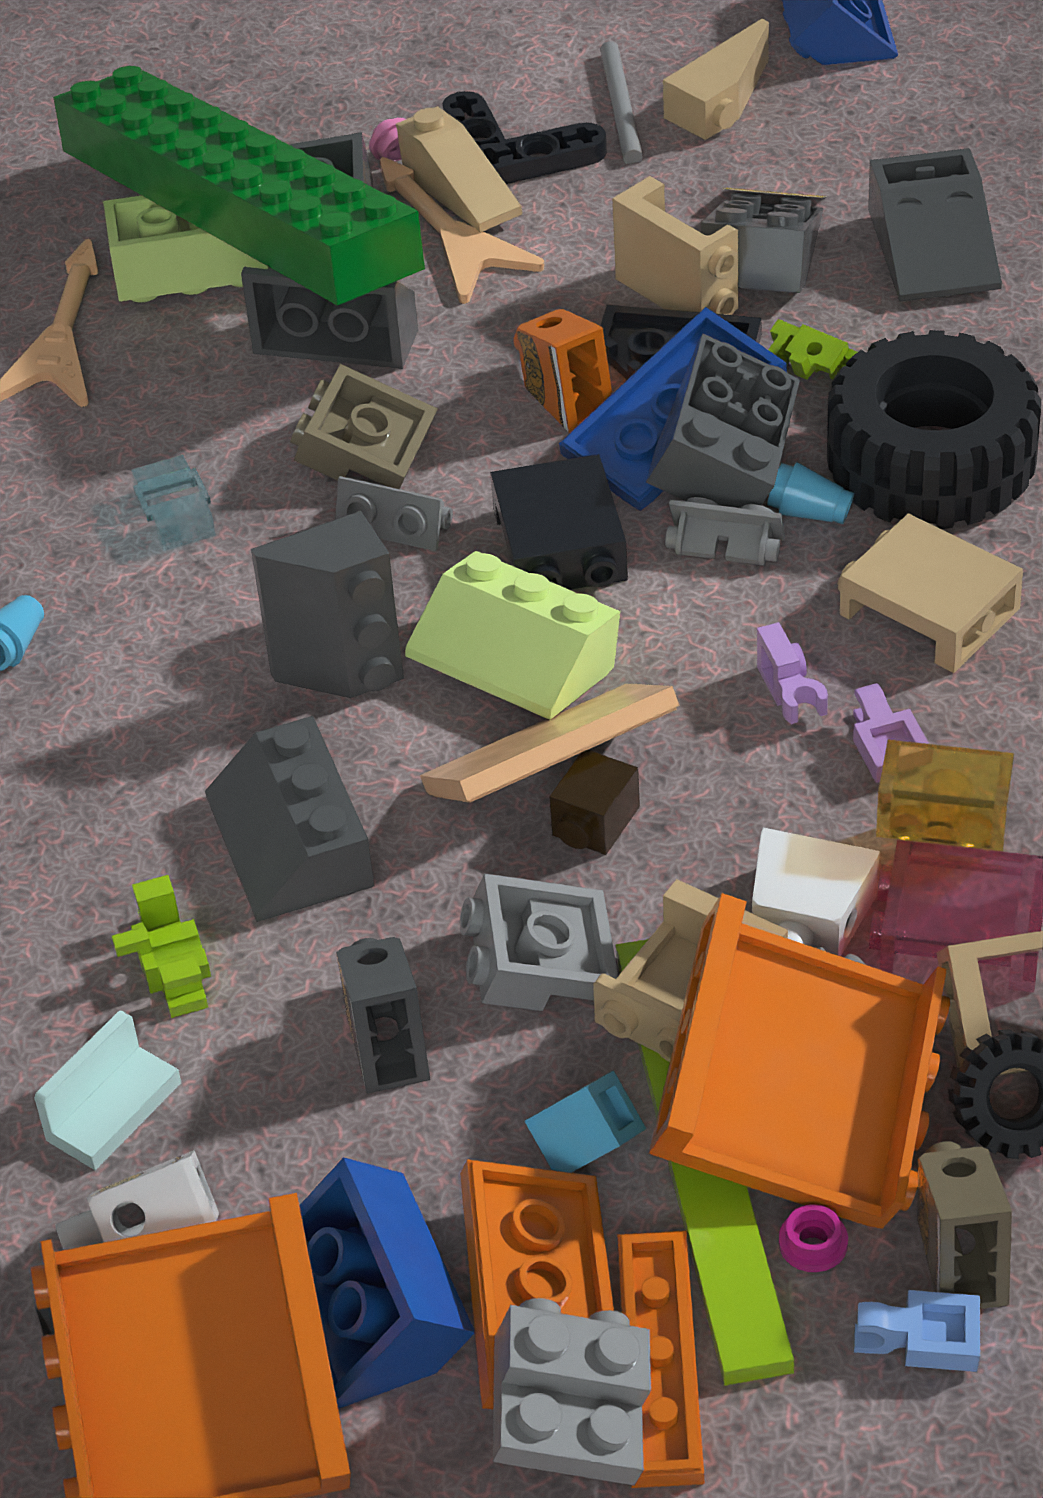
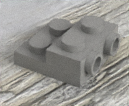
[460,873,618,1011]
[493,1298,651,1486]

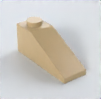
[663,19,769,140]
[396,106,522,233]

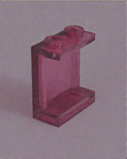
[869,840,1043,992]

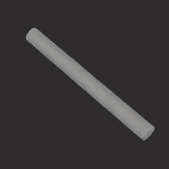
[600,41,643,164]

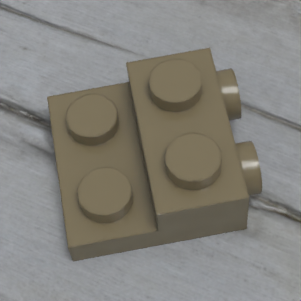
[290,364,438,489]

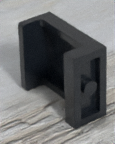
[490,454,628,590]

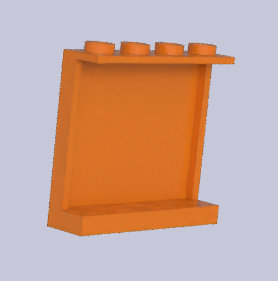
[649,893,950,1229]
[31,1193,351,1498]

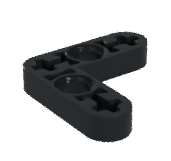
[442,91,607,184]

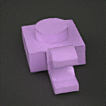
[757,622,828,724]
[853,683,934,783]

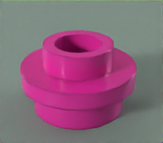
[779,1204,848,1272]

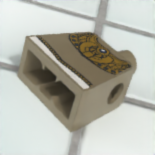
[918,1141,1012,1309]

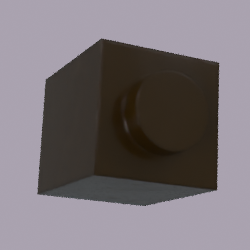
[549,750,640,855]

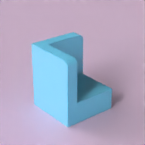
[525,1070,647,1173]

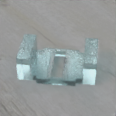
[131,455,216,551]

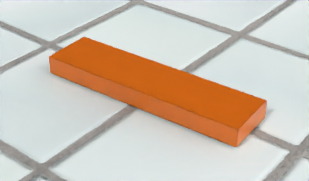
[617,1231,704,1488]

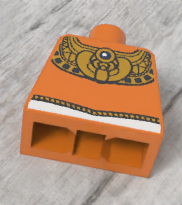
[513,309,612,433]

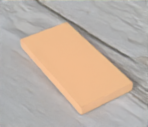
[420,684,680,803]

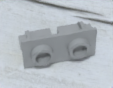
[335,476,453,551]
[665,497,785,566]

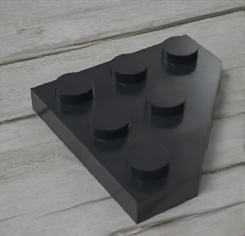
[600,304,762,380]

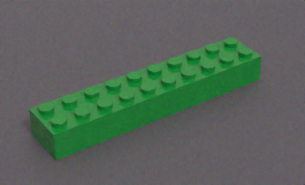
[53,66,425,306]

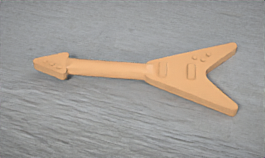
[380,157,544,304]
[0,239,98,407]

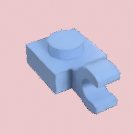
[854,1290,980,1372]

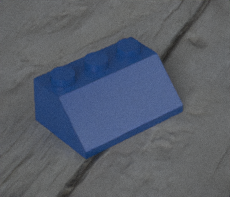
[782,0,898,65]
[299,1157,475,1409]

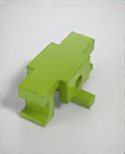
[768,319,858,380]
[112,875,211,1018]

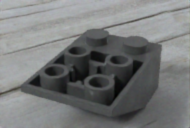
[868,148,1002,302]
[701,193,823,293]
[646,333,800,508]

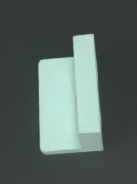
[35,1011,181,1170]

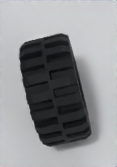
[827,330,1041,529]

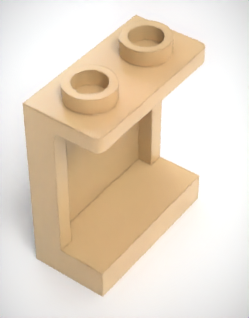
[612,176,738,315]
[838,513,1023,673]
[593,879,788,1062]

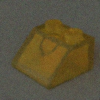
[876,740,1014,851]

